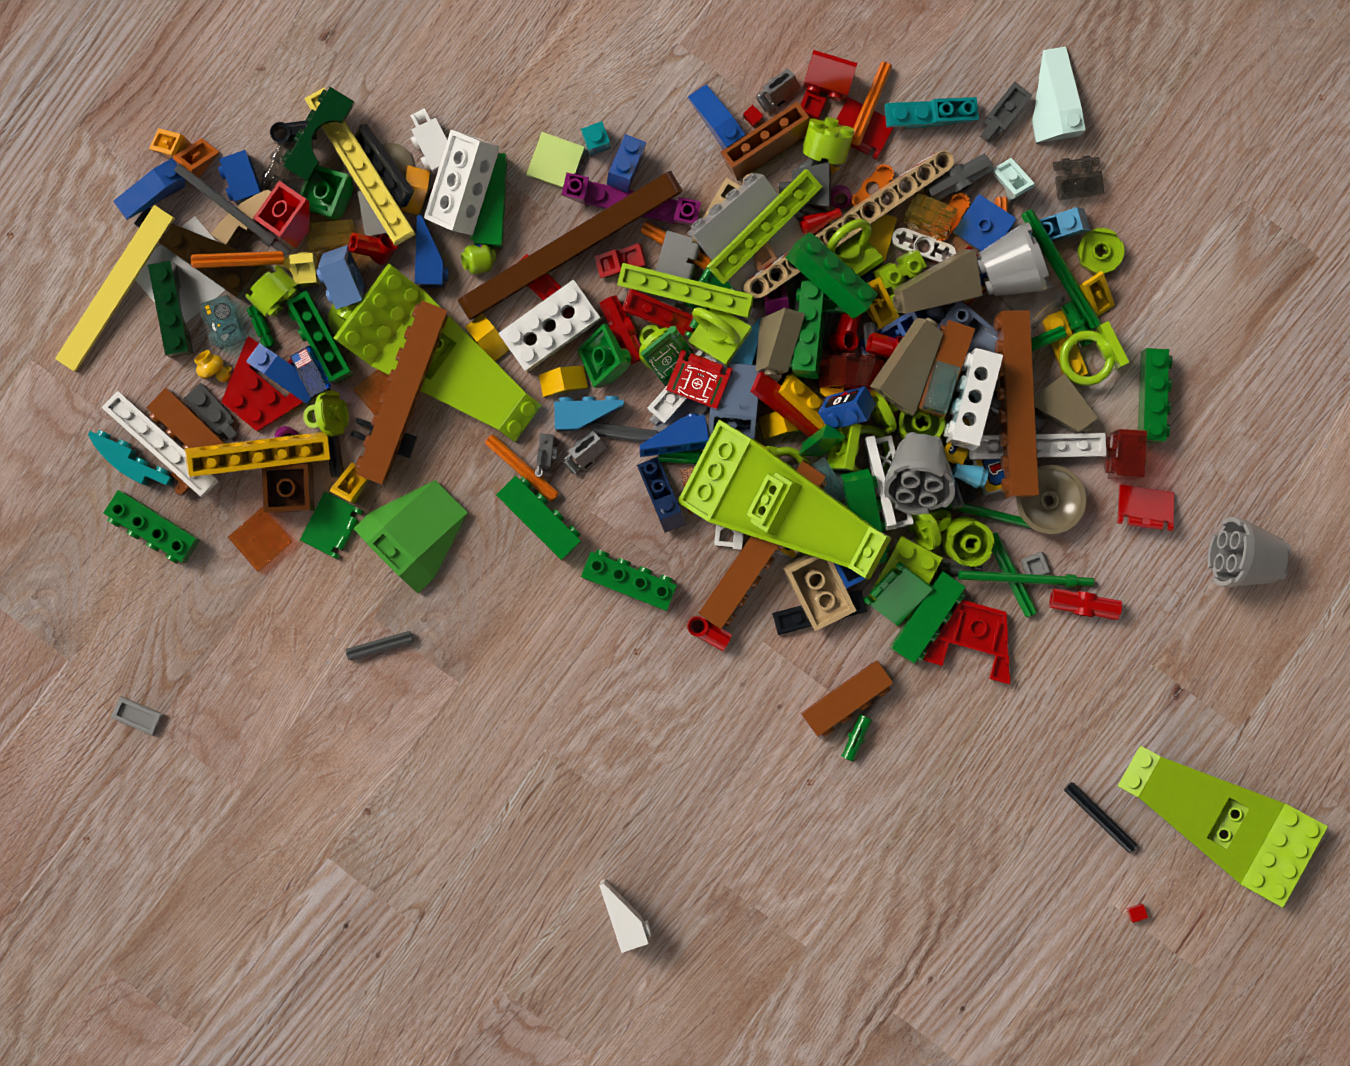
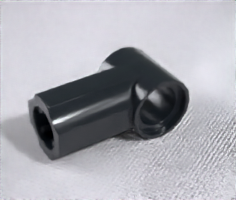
[270,120,317,146]

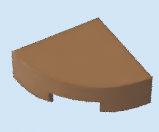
[753,241,778,272]

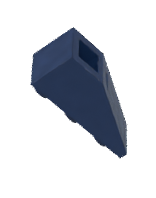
[637,457,686,533]

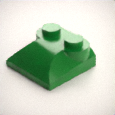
[300,166,354,221]
[577,324,631,388]

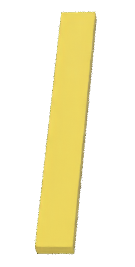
[304,88,415,246]
[55,205,175,372]

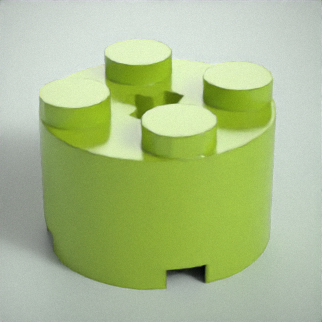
[803,117,855,164]
[246,265,300,317]
[896,410,945,440]
[941,516,994,567]

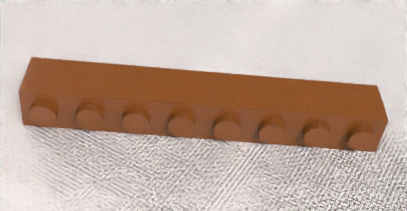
[355,300,450,484]
[994,310,1039,498]
[698,460,827,629]

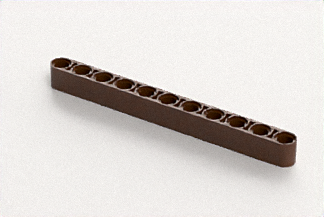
[457,171,683,320]

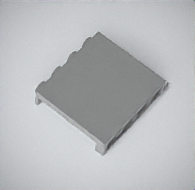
[687,173,806,292]

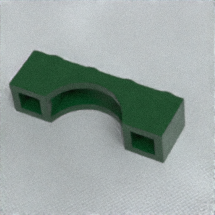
[282,87,355,182]
[148,261,194,358]

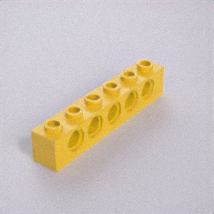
[184,432,330,477]

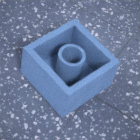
[316,245,366,309]

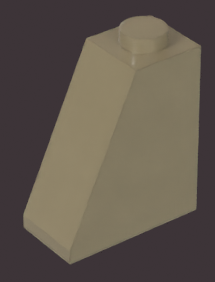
[756,308,804,379]
[1034,374,1098,434]

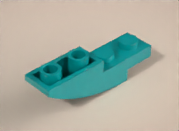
[884,97,979,129]
[88,429,175,487]

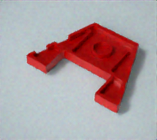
[221,336,318,432]
[922,600,1010,685]

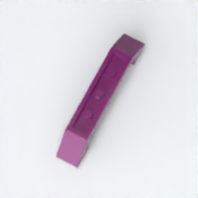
[561,172,701,225]

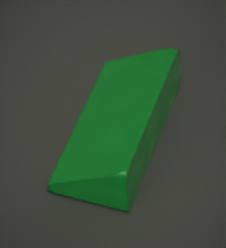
[799,424,845,457]

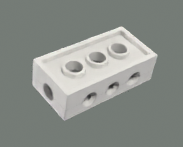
[424,130,500,235]
[498,280,602,372]
[944,348,1003,450]

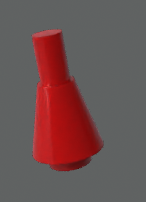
[799,208,842,235]

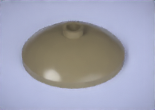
[1016,465,1086,534]

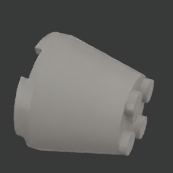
[977,222,1052,296]
[884,432,955,515]
[1207,517,1291,587]

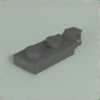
[980,82,1033,142]
[184,383,239,441]

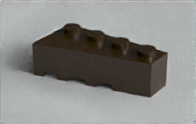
[159,224,260,298]

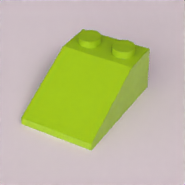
[868,536,942,620]

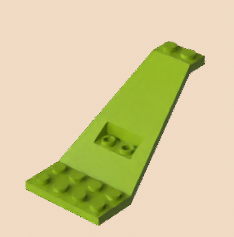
[334,264,542,442]
[677,420,891,579]
[1118,745,1328,909]

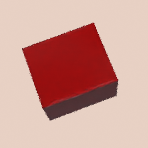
[742,104,764,128]
[1126,903,1148,923]

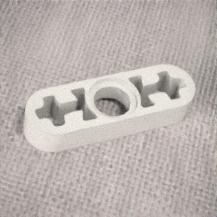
[891,228,956,264]

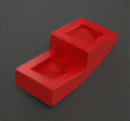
[594,243,647,278]

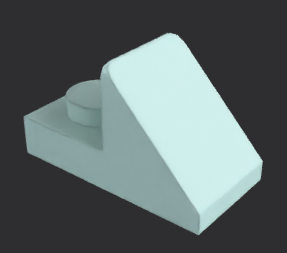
[993,158,1035,200]

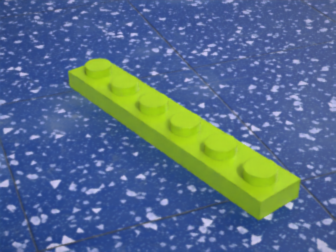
[707,169,823,284]
[617,263,754,318]

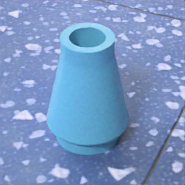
[952,463,988,488]

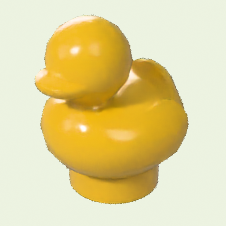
[194,350,232,383]

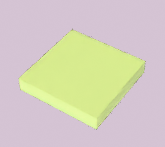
[526,132,585,188]

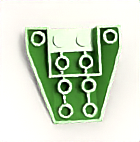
[354,480,468,594]

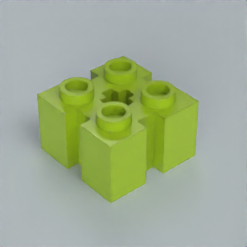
[872,250,927,313]

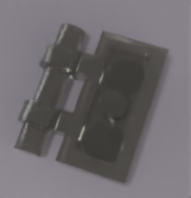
[260,145,305,194]
[1053,155,1105,200]

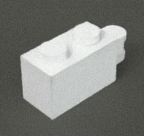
[410,108,447,175]

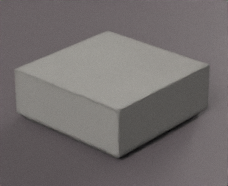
[1020,551,1050,575]

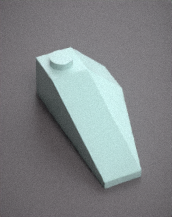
[1032,47,1085,143]

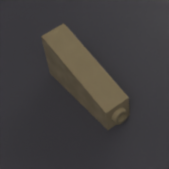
[893,249,983,314]
[870,318,943,415]

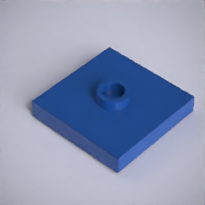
[953,194,1017,251]

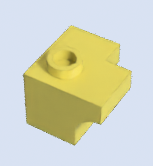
[280,252,320,288]

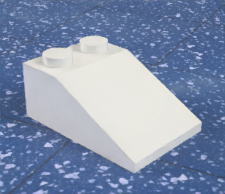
[599,879,652,953]

